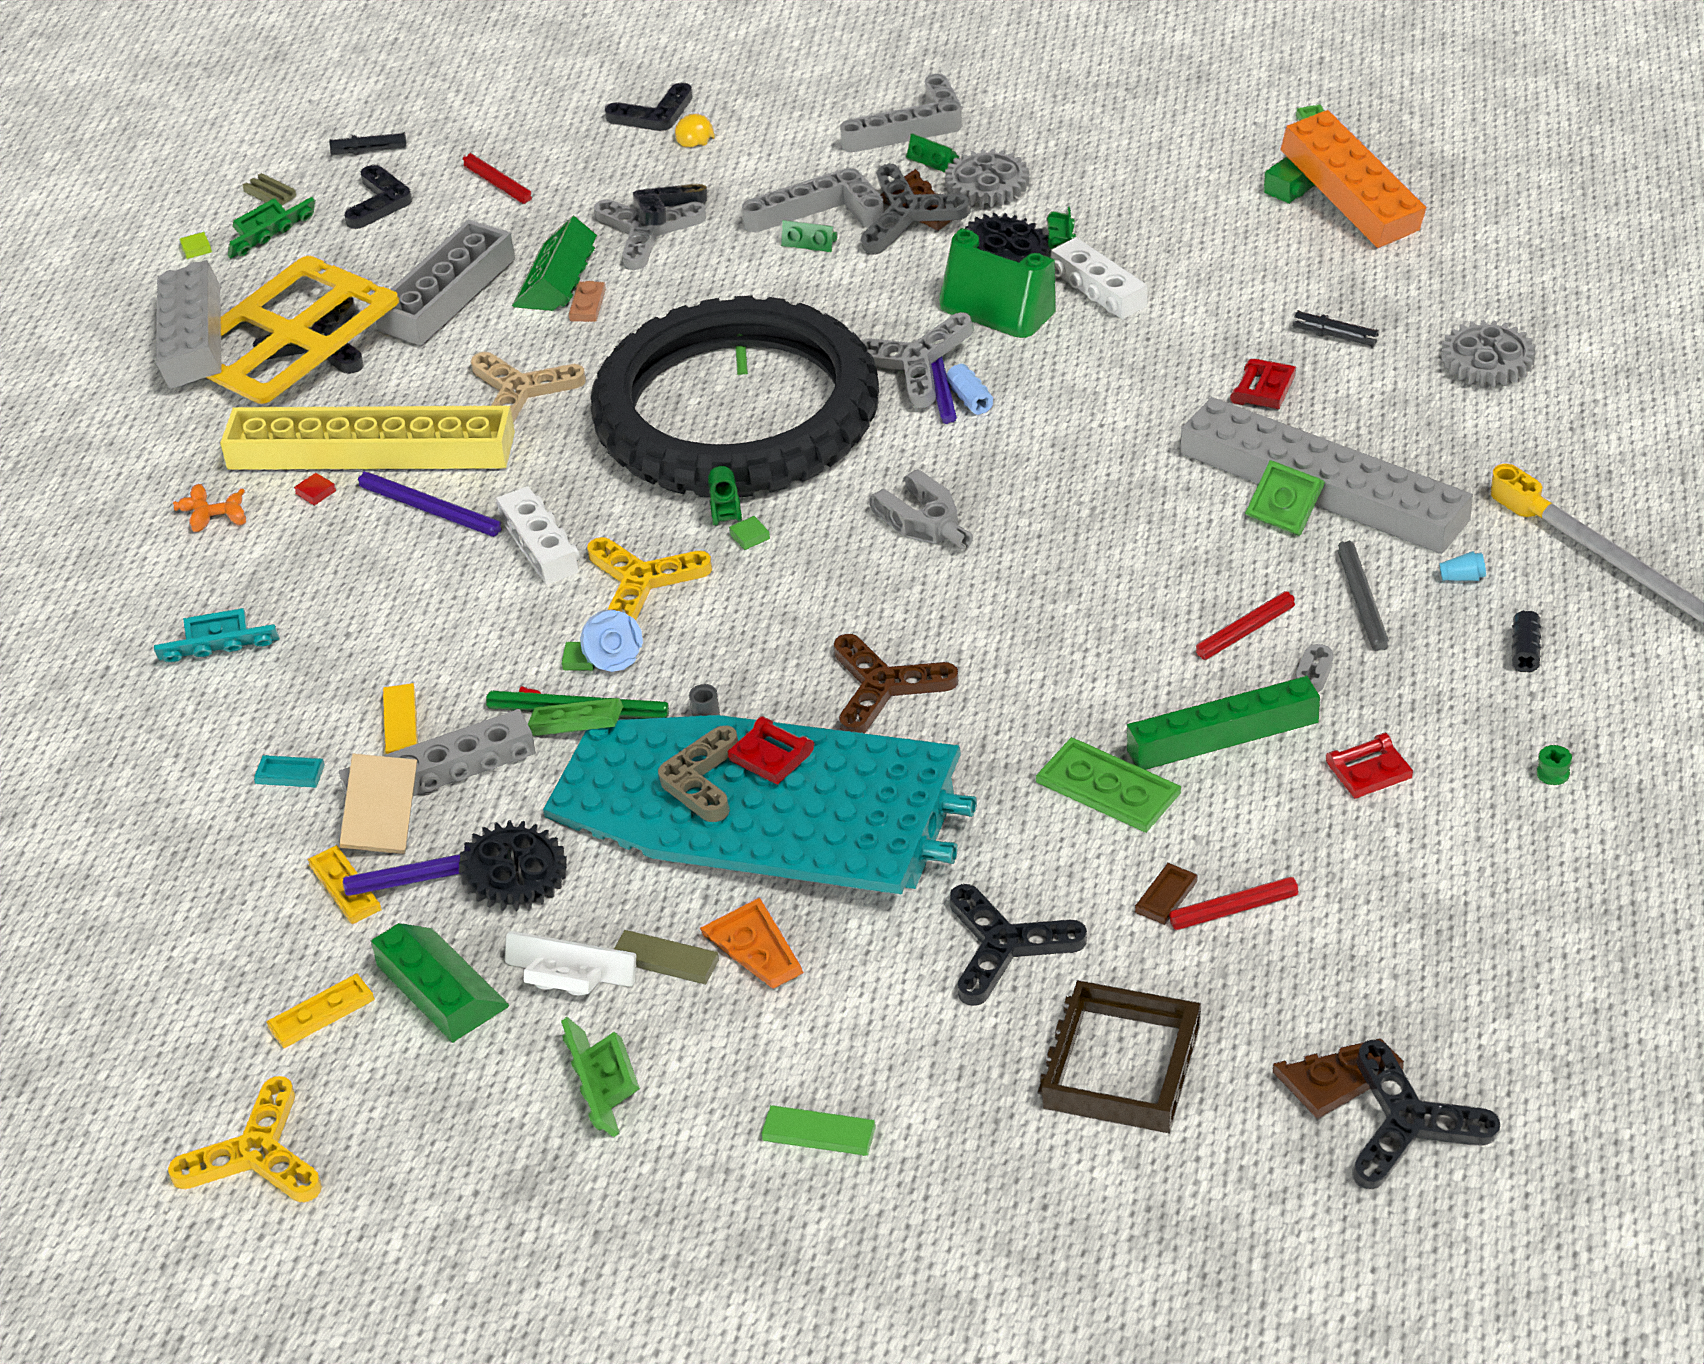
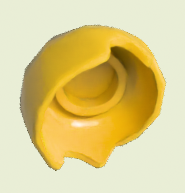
[675,114,715,147]

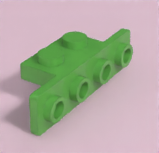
[561,1017,640,1137]

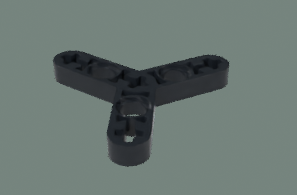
[253,297,364,374]
[950,884,1087,1006]
[1352,1039,1501,1189]

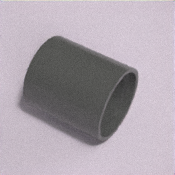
[689,684,720,716]

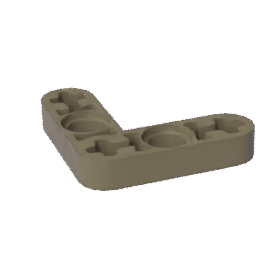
[658,726,739,822]

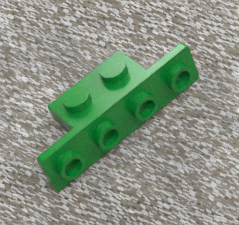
[227,196,316,259]

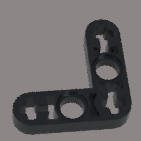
[604,83,693,131]
[344,165,412,229]
[633,184,707,226]

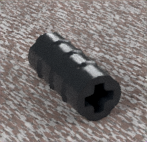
[1511,610,1542,672]

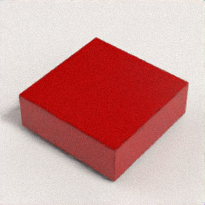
[294,472,336,506]

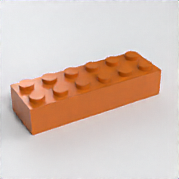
[1280,110,1427,248]

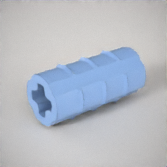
[947,364,993,415]

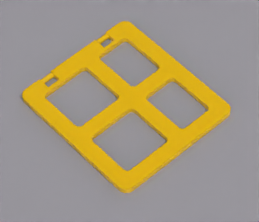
[206,255,400,404]

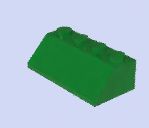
[512,215,597,311]
[370,923,509,1043]

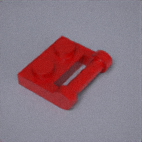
[1230,358,1296,409]
[727,716,814,785]
[1326,732,1413,799]

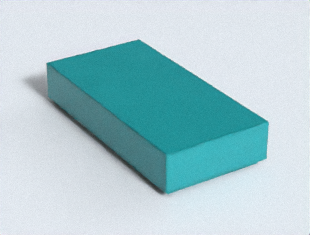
[254,755,325,788]

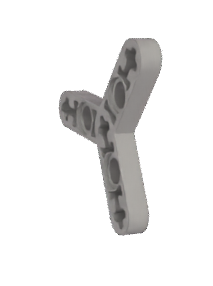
[594,200,706,270]
[861,313,974,408]

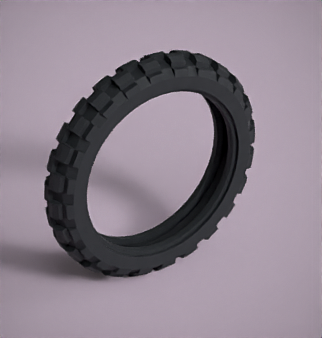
[590,296,879,498]

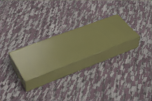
[614,929,719,985]

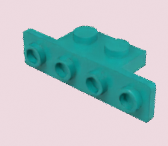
[154,608,280,662]

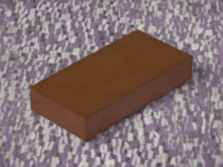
[1135,862,1198,925]

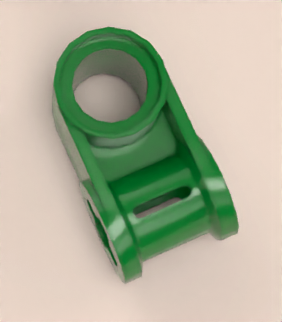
[708,466,742,526]

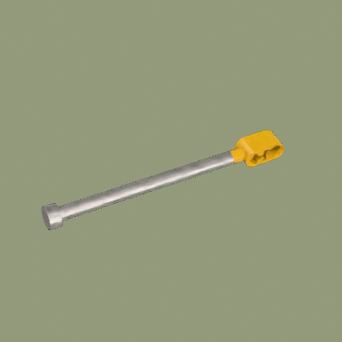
[1490,463,1704,624]

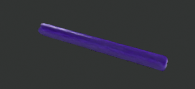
[358,471,502,537]

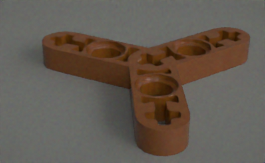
[834,634,959,733]

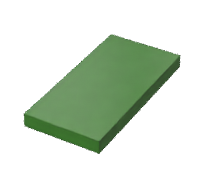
[1036,737,1181,833]

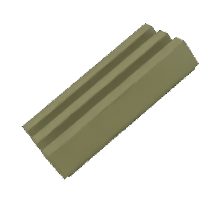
[242,173,297,206]

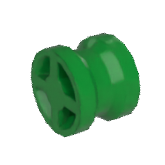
[1537,745,1572,785]

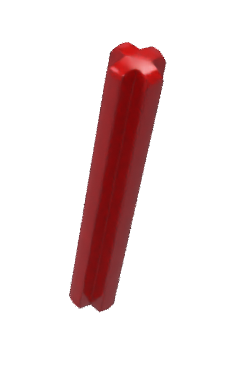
[462,153,533,204]
[1196,591,1295,660]
[1169,876,1298,930]

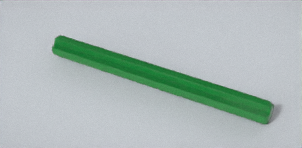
[486,690,669,719]

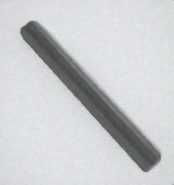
[1338,540,1389,651]

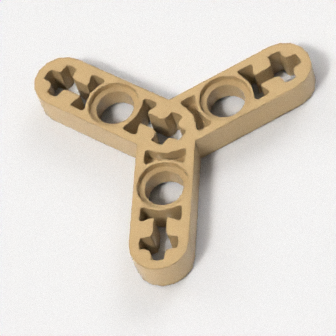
[471,352,586,423]

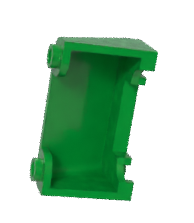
[939,228,1056,338]

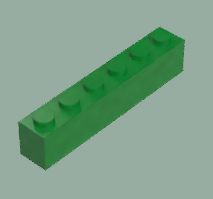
[1127,676,1320,770]

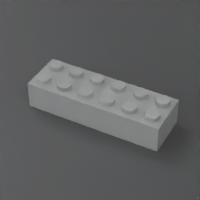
[376,219,515,345]
[156,260,221,389]

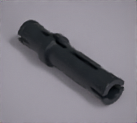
[329,132,407,156]
[1293,310,1379,347]

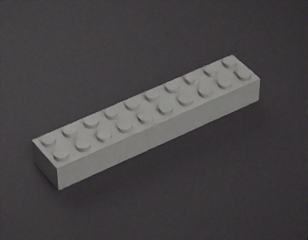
[1181,397,1473,554]

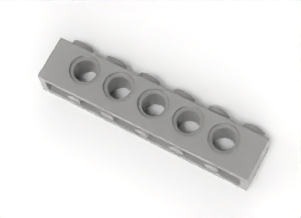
[339,709,536,796]

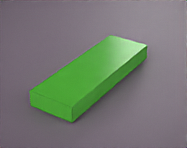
[528,698,623,736]
[762,1105,876,1156]

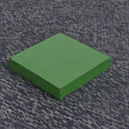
[1245,460,1325,536]

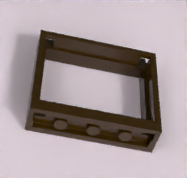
[1037,980,1201,1134]

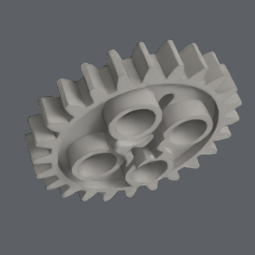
[945,149,1029,207]
[1441,320,1536,387]

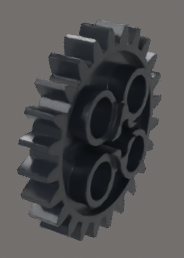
[965,212,1049,263]
[459,820,567,911]

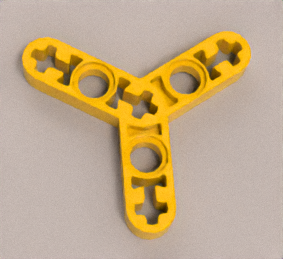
[587,537,712,620]
[168,1076,322,1202]

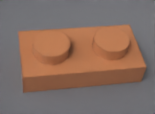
[569,281,606,322]

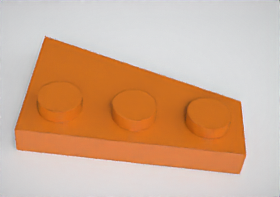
[700,897,803,989]

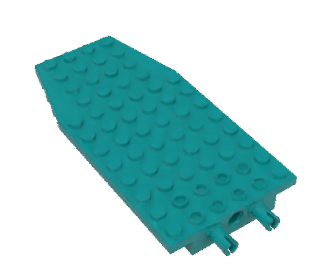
[543,715,977,895]

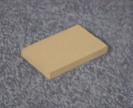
[340,753,417,854]

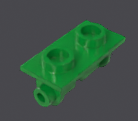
[906,133,960,173]
[1046,207,1076,249]
[781,220,838,252]

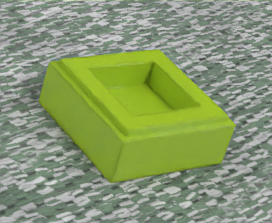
[179,232,212,259]

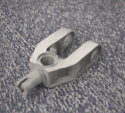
[869,469,973,550]

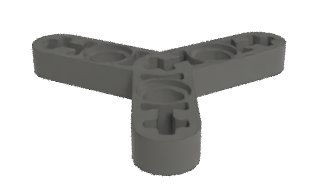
[861,164,971,254]

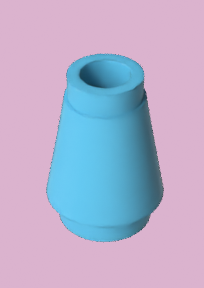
[1439,551,1486,581]

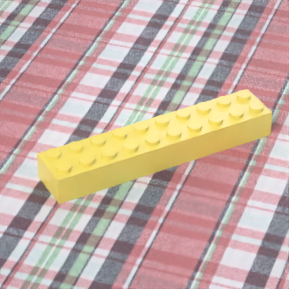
[220,406,515,470]

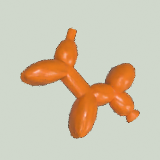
[173,484,246,532]

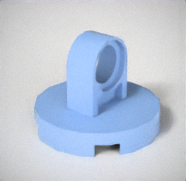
[580,609,643,672]

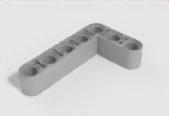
[840,74,962,152]
[742,168,884,232]

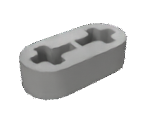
[1296,644,1333,692]

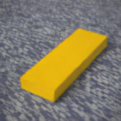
[383,683,418,754]
[308,845,382,925]
[266,973,375,1049]

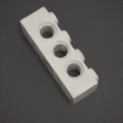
[1051,237,1147,319]
[496,486,580,585]

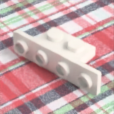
[505,931,636,995]

